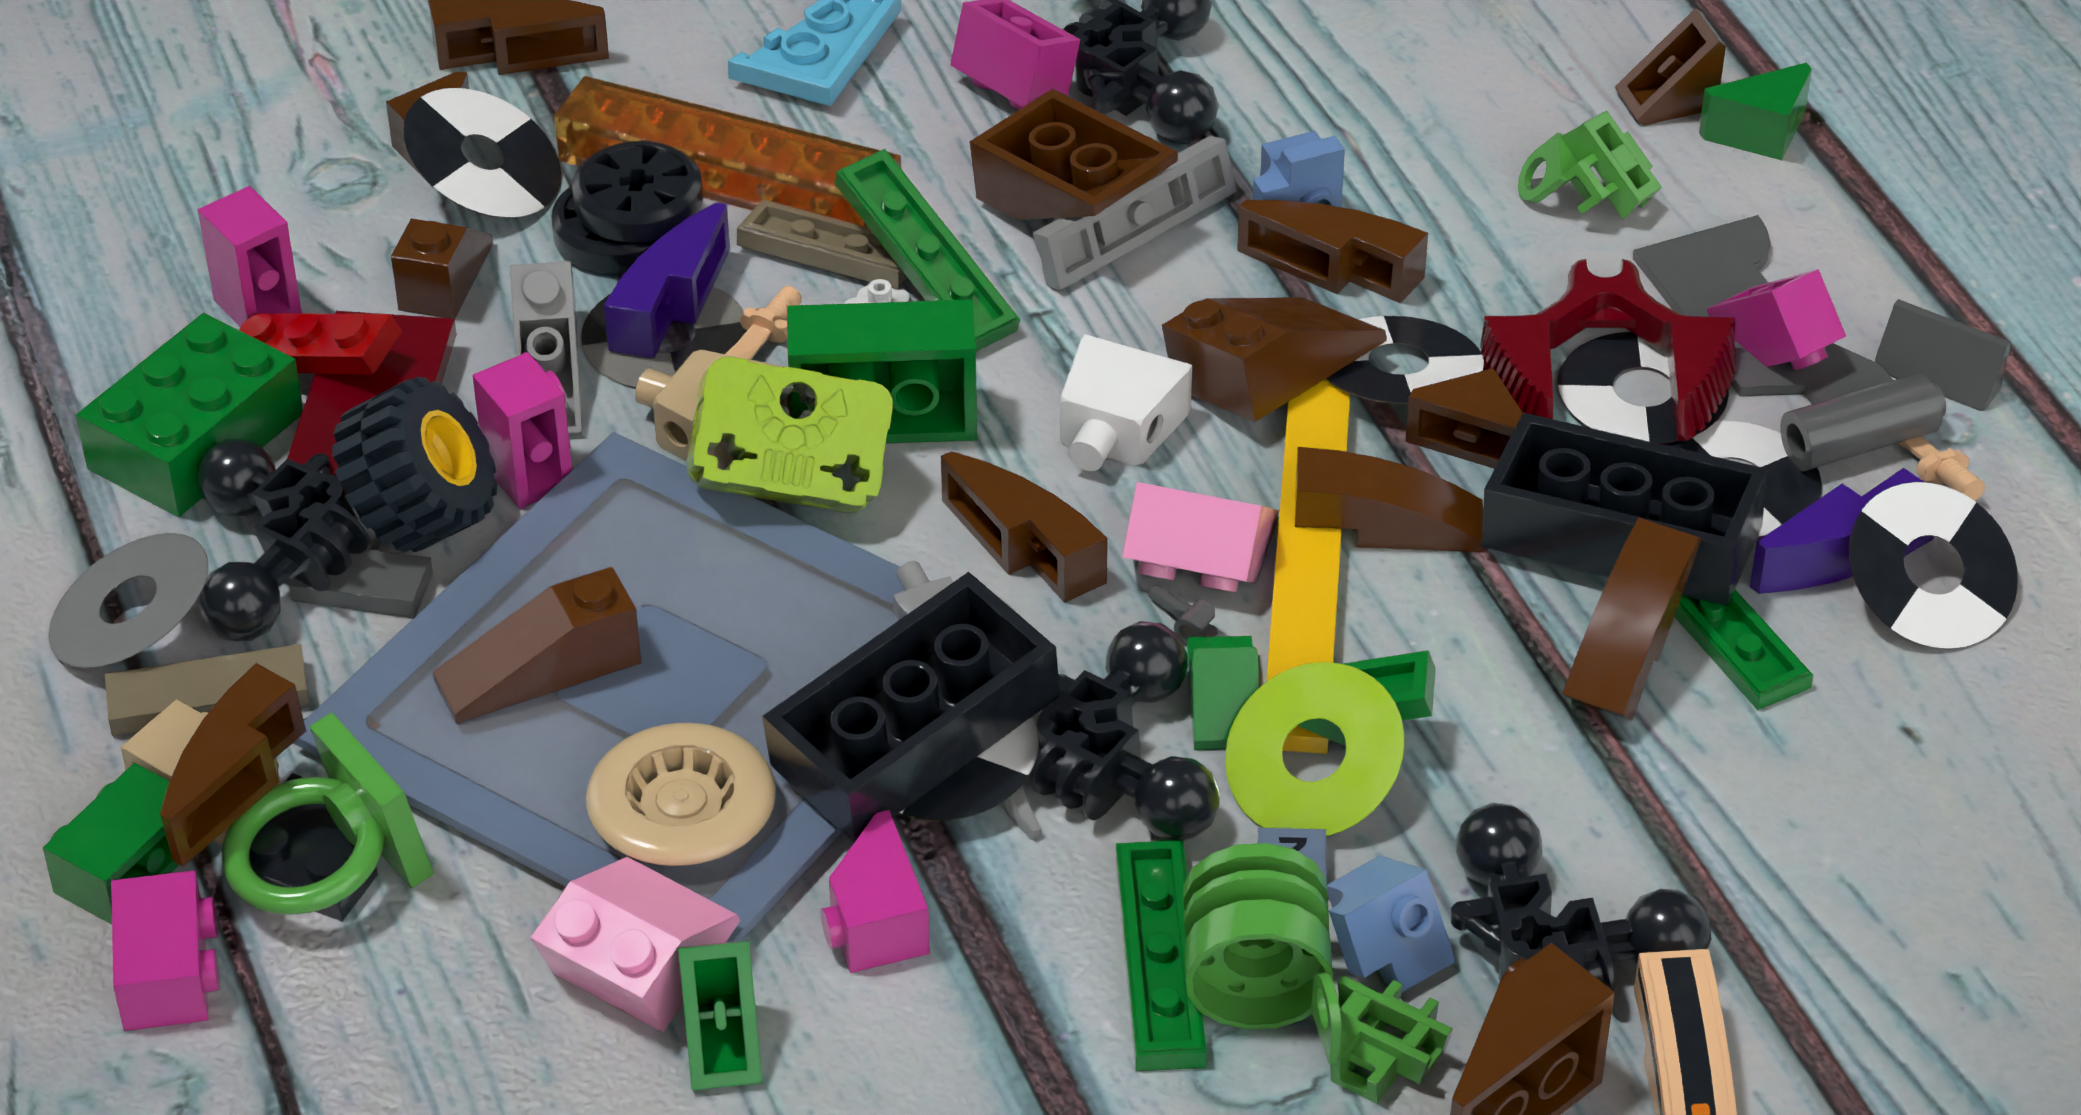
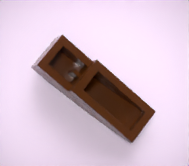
[428,0,609,75]
[1237,200,1428,304]
[1295,447,1484,552]
[941,451,1108,603]
[1562,517,1702,721]
[160,663,306,867]

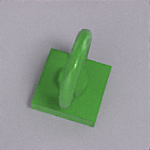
[222,712,434,915]

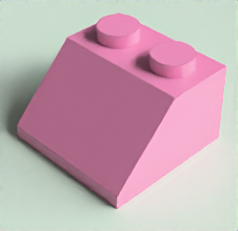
[1122,482,1279,593]
[530,857,741,1033]

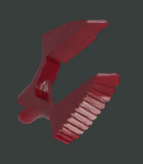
[1480,259,1736,441]

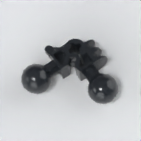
[1063,0,1219,144]
[198,439,370,641]
[1031,621,1220,841]
[1451,803,1712,1002]

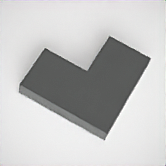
[289,508,433,617]

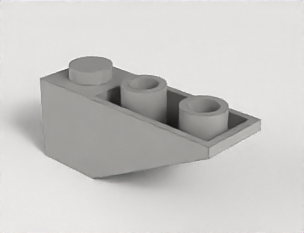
[510,261,583,436]

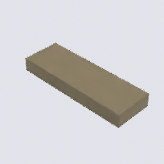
[737,199,908,289]
[104,644,310,736]

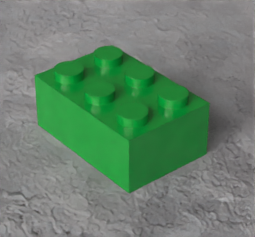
[787,299,977,444]
[76,312,303,518]

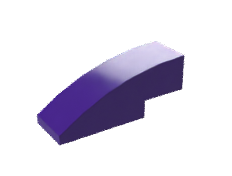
[604,202,730,359]
[1749,468,1934,594]

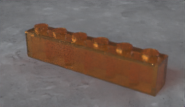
[554,76,901,227]

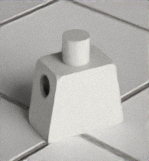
[1060,334,1192,471]

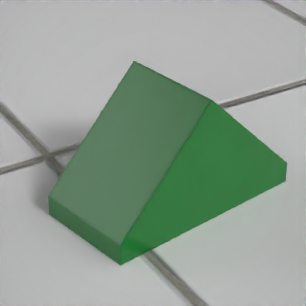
[1699,62,1812,160]
[678,940,763,1090]

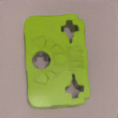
[687,357,893,513]

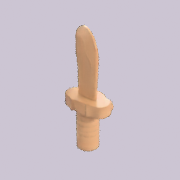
[726,286,802,360]
[1897,436,1985,501]

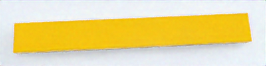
[1266,380,1350,754]

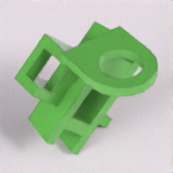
[1518,110,1662,219]
[1312,972,1453,1104]

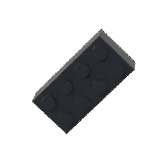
[1481,413,1768,606]
[762,572,1060,843]

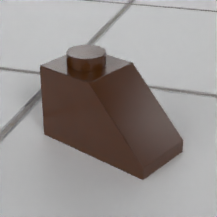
[391,218,493,319]

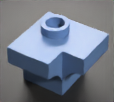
[1252,131,1345,207]
[1327,855,1456,993]

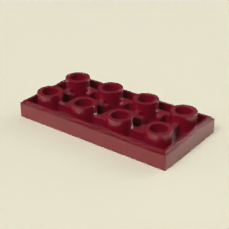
[287,311,457,477]

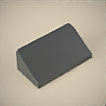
[1875,299,2011,411]

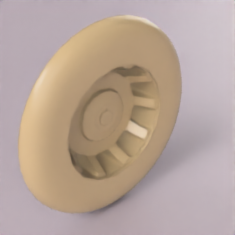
[586,723,776,866]

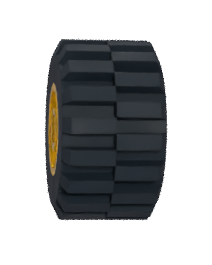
[332,377,497,552]

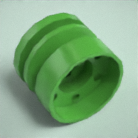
[1183,843,1333,1029]

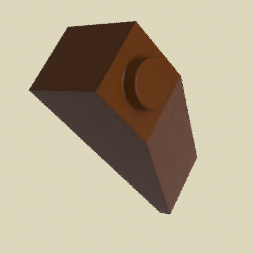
[433,566,641,724]

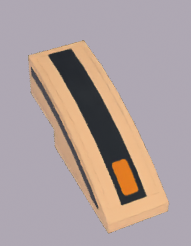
[1634,949,1737,1115]

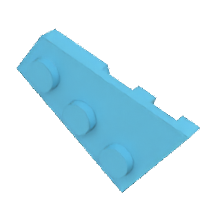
[728,0,901,106]

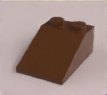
[969,88,1178,220]
[1162,297,1387,422]
[1450,943,1615,1115]

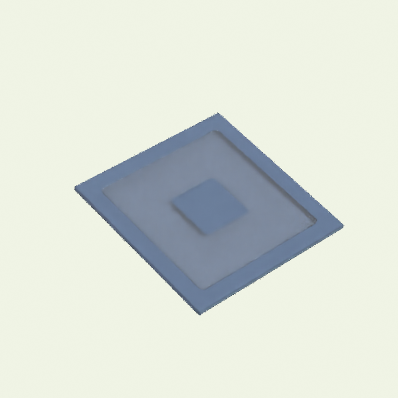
[293,432,930,942]

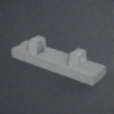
[1033,135,1237,290]

